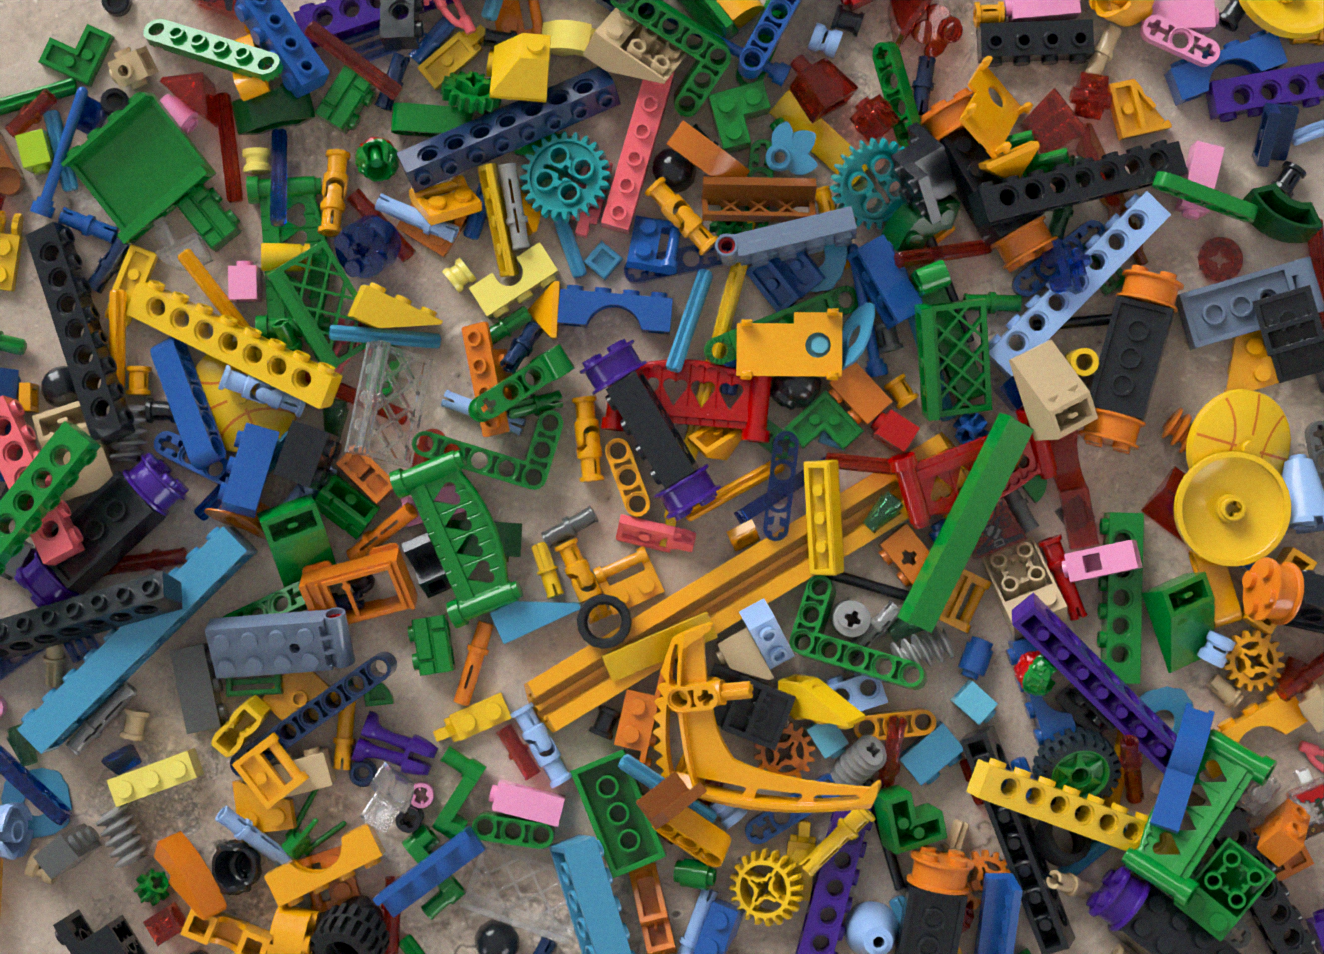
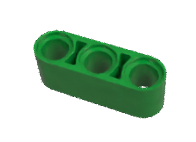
[391,102,474,138]
[472,811,555,849]

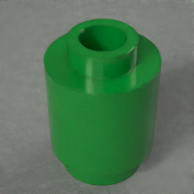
[673,858,717,891]

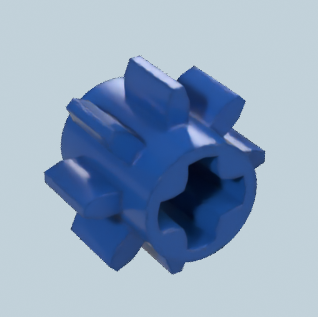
[953,413,989,444]

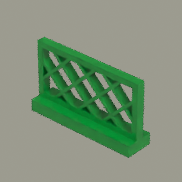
[677,0,739,50]
[264,240,373,368]
[914,298,993,421]

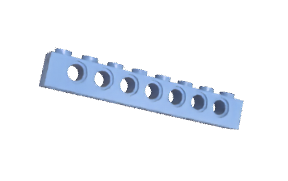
[989,191,1171,378]

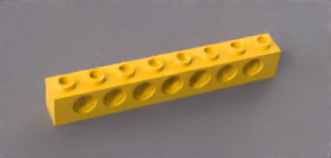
[126,280,343,409]
[966,758,1180,855]

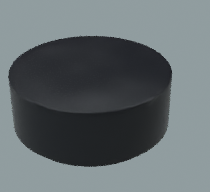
[102,0,132,17]
[100,88,129,116]

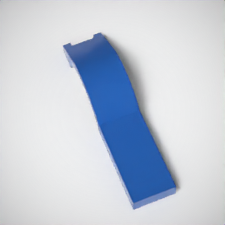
[1149,703,1215,834]

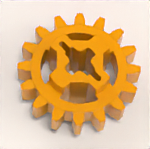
[1221,630,1285,691]

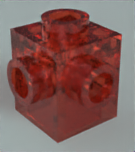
[1069,72,1112,120]
[849,94,901,142]

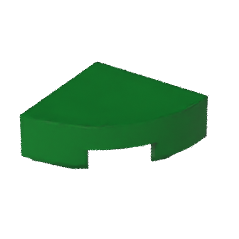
[1021,475,1047,503]
[363,681,394,707]

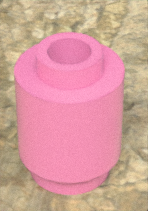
[160,94,199,134]

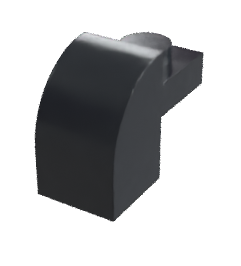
[401,533,452,598]

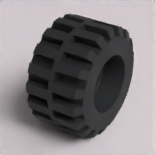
[310,903,390,954]

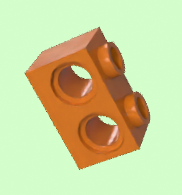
[336,444,394,506]

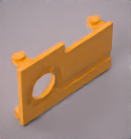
[959,56,1033,159]
[736,308,843,380]

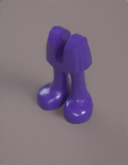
[351,711,438,776]

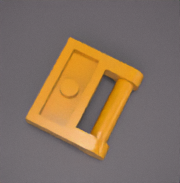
[409,174,482,226]
[593,546,665,615]
[938,569,992,634]
[232,732,309,810]

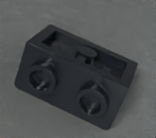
[1055,683,1116,733]

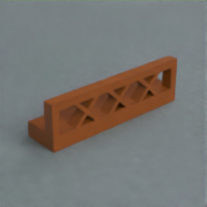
[701,176,817,222]

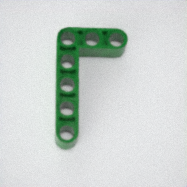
[610,0,731,117]
[909,259,984,404]
[412,410,563,490]
[789,575,928,690]

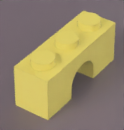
[469,242,559,320]
[107,748,204,807]

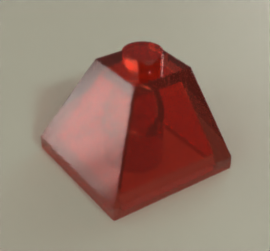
[887,0,933,48]

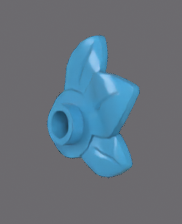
[766,121,818,175]

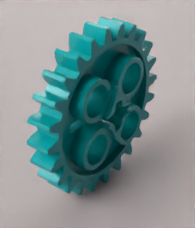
[520,131,612,223]
[830,137,905,230]

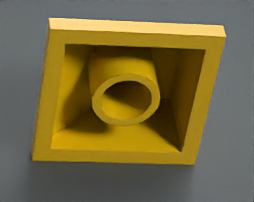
[490,33,551,103]

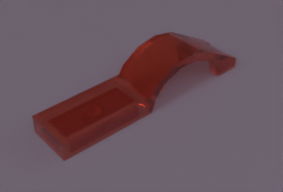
[1050,429,1099,549]

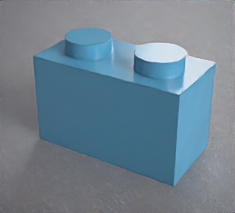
[896,721,964,786]

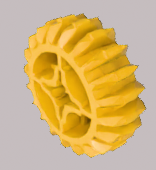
[729,848,806,927]

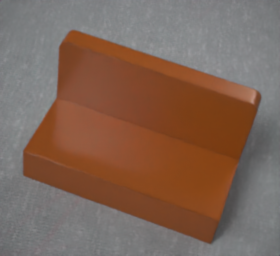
[636,772,707,830]

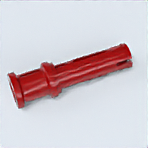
[1037,534,1088,621]

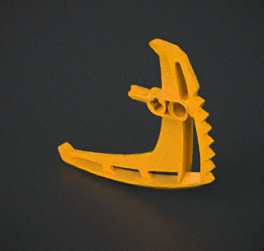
[653,622,881,813]

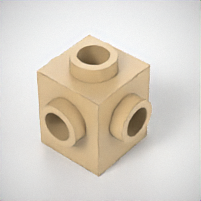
[107,46,159,90]

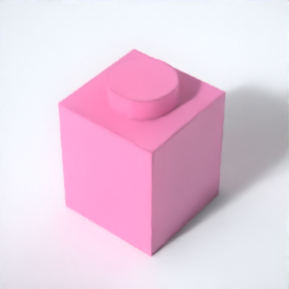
[228,261,262,303]

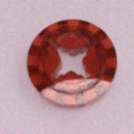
[1197,237,1243,282]

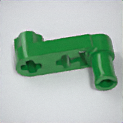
[432,746,487,839]
[402,823,466,920]

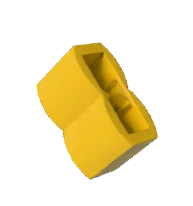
[211,695,271,758]

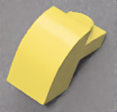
[542,20,597,58]

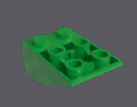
[256,493,336,588]
[1141,572,1215,673]
[1173,837,1276,942]

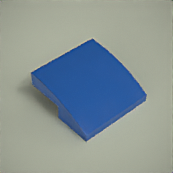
[746,251,826,312]

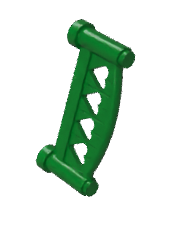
[246,175,331,340]
[389,450,523,629]
[1121,728,1277,909]

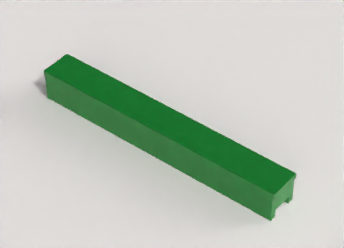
[897,412,1034,633]

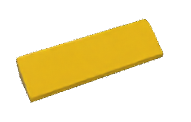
[769,89,868,187]
[477,163,519,278]
[803,460,844,576]
[602,611,718,682]

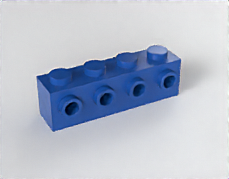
[234,0,330,99]

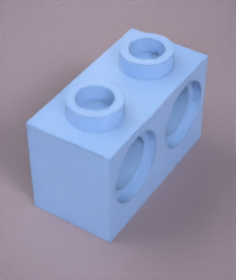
[739,598,795,670]
[826,672,888,711]

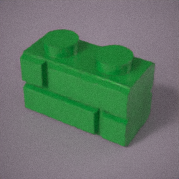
[314,65,376,134]
[176,184,242,252]
[315,474,380,540]
[408,614,456,676]

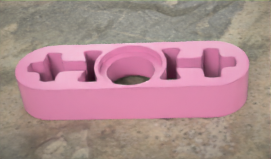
[1140,15,1220,67]

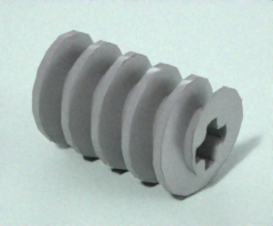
[109,405,147,462]
[830,599,871,637]
[890,626,954,675]
[830,735,887,786]
[96,803,148,868]

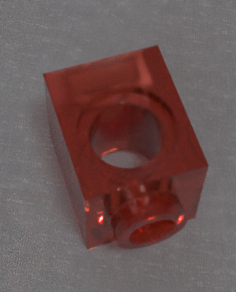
[143,901,186,946]

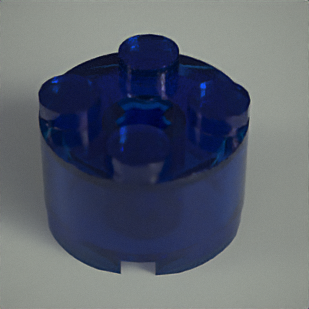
[334,215,401,278]

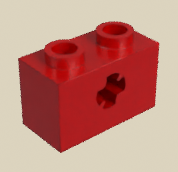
[870,409,920,454]

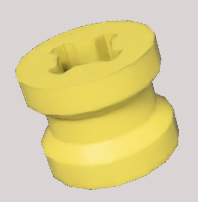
[242,147,272,175]
[442,257,477,293]

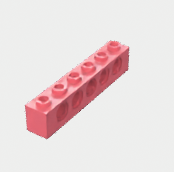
[601,71,675,235]
[0,395,85,566]

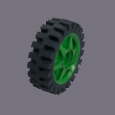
[1032,727,1121,812]

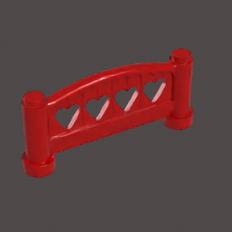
[601,359,772,443]
[887,406,1058,529]

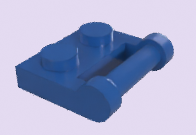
[626,215,682,275]

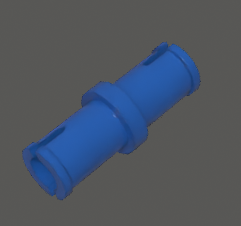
[58,207,119,244]

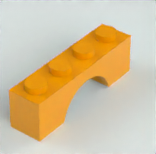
[1203,688,1309,779]
[264,821,386,907]

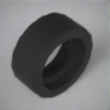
[577,594,632,649]
[1034,812,1091,867]

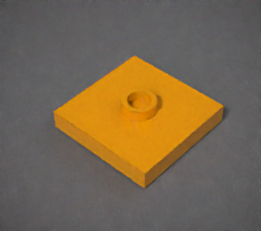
[262,672,340,738]

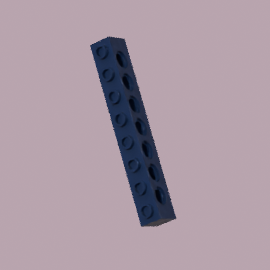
[397,66,621,193]

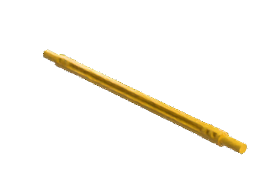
[659,222,756,547]

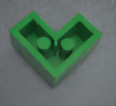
[708,80,771,154]
[874,784,948,855]

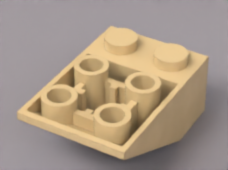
[583,8,688,84]
[1009,340,1098,441]
[32,401,115,502]
[980,536,1067,640]

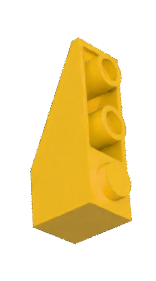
[347,282,443,328]
[778,673,865,729]

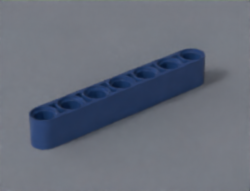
[230,652,397,777]

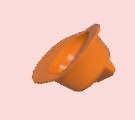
[204,502,270,539]

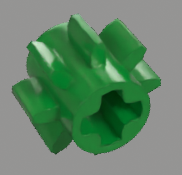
[709,207,743,237]
[133,868,171,907]

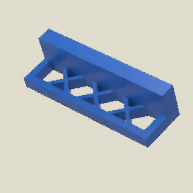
[372,825,486,918]
[974,873,1022,954]

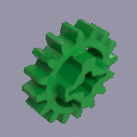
[440,71,501,114]

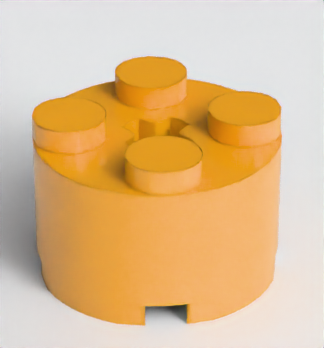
[1089,0,1154,27]
[267,904,320,954]

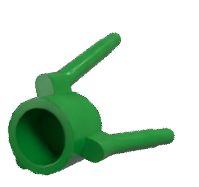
[282,789,347,860]

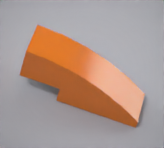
[666,120,750,177]
[154,831,227,921]
[629,862,677,954]

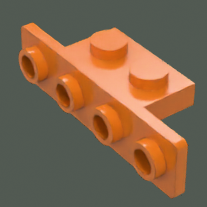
[461,322,512,437]
[614,668,666,768]

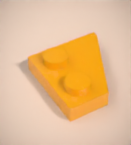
[1105,78,1172,141]
[1224,330,1279,392]
[232,780,297,833]

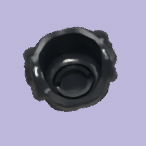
[770,376,822,410]
[212,839,262,895]

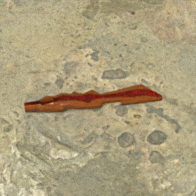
[1075,123,1149,266]

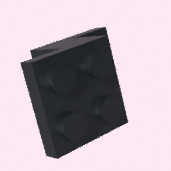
[891,122,957,225]
[1252,285,1324,383]
[273,420,342,490]
[707,663,796,751]
[53,909,147,954]

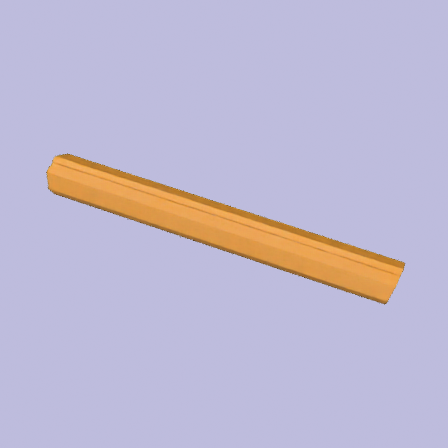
[524,432,969,732]

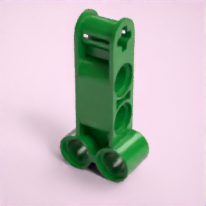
[468,344,575,423]

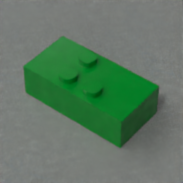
[570,749,667,878]

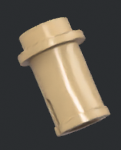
[1206,673,1244,709]

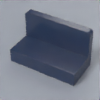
[1252,103,1299,167]

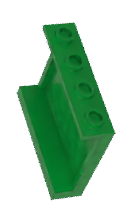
[61,92,217,244]

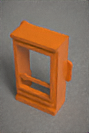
[298,542,418,625]

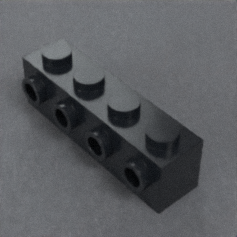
[976,19,1094,67]

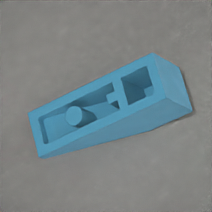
[490,601,582,644]

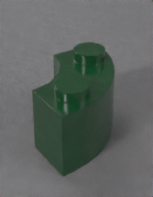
[231,83,316,135]
[1242,183,1323,244]
[881,195,961,253]
[446,520,522,562]

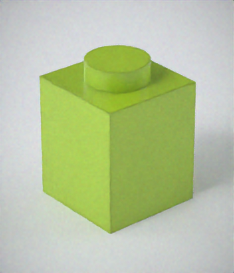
[15,129,54,175]

